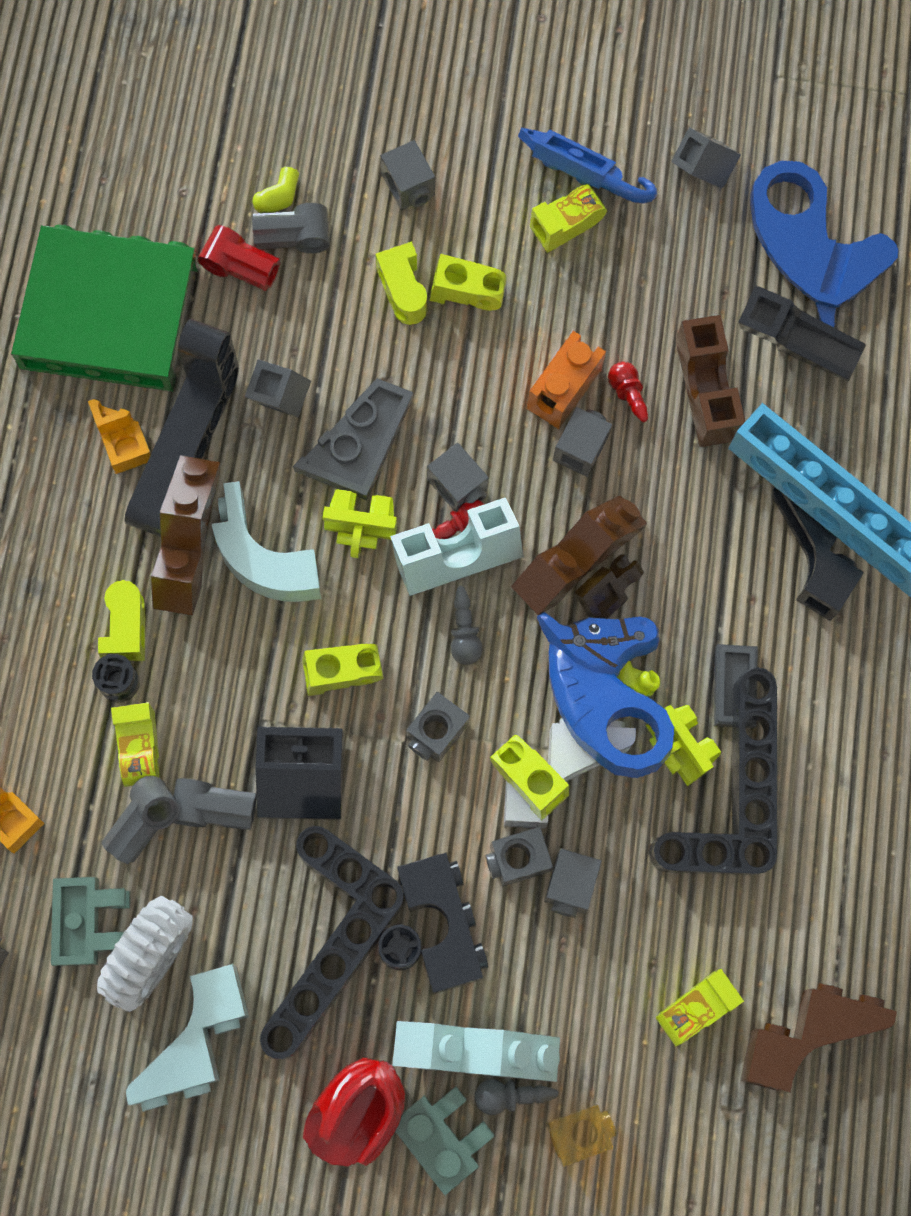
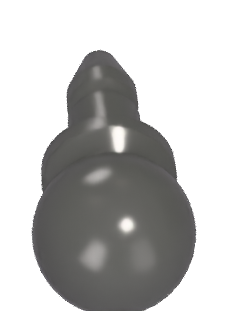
[450,586,483,665]
[474,1079,559,1115]

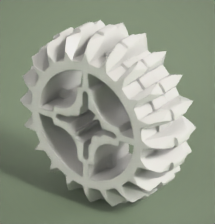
[97,896,193,1012]

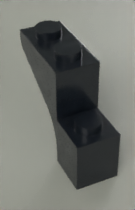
[738,285,866,381]
[772,486,864,621]

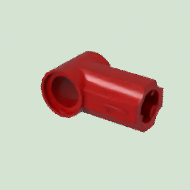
[197,225,281,291]

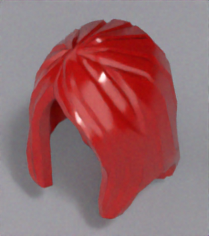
[302,1058,405,1167]

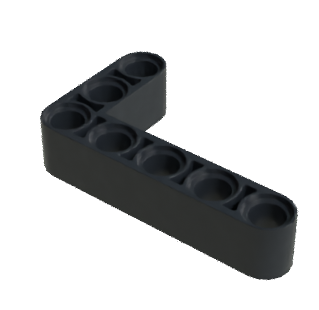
[124,319,239,537]
[649,667,777,875]
[260,826,404,1060]

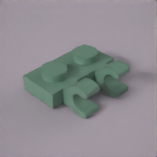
[51,877,131,966]
[395,1086,494,1195]

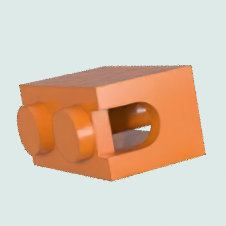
[526,331,606,429]

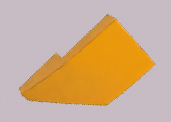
[88,399,151,474]
[0,787,45,854]

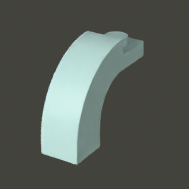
[212,481,321,602]

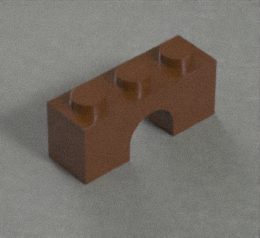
[675,315,745,448]

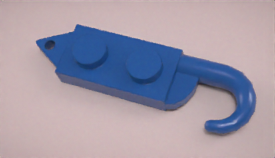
[518,128,657,204]

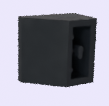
[256,726,344,820]

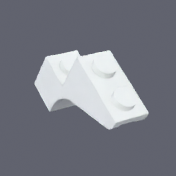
[504,718,636,829]

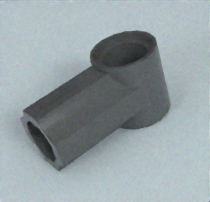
[252,203,330,254]
[101,776,179,864]
[173,778,257,830]

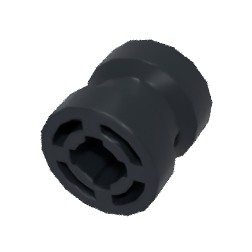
[92,654,140,703]
[378,925,421,971]

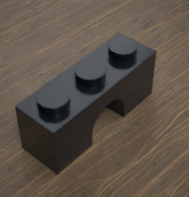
[397,852,488,995]

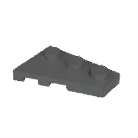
[293,378,413,501]

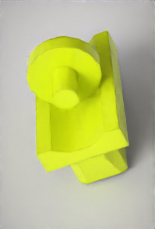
[322,489,397,558]
[645,705,721,786]

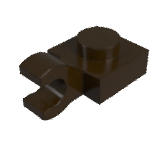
[574,554,644,619]

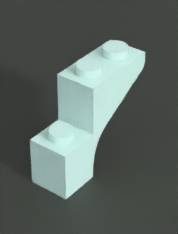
[126,964,249,1112]
[392,1021,560,1082]

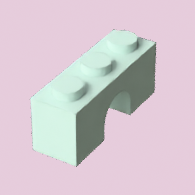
[390,498,524,596]

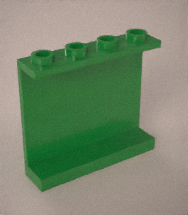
[11,224,199,392]

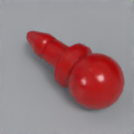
[608,361,648,422]
[432,500,485,539]

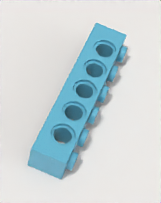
[728,403,911,597]

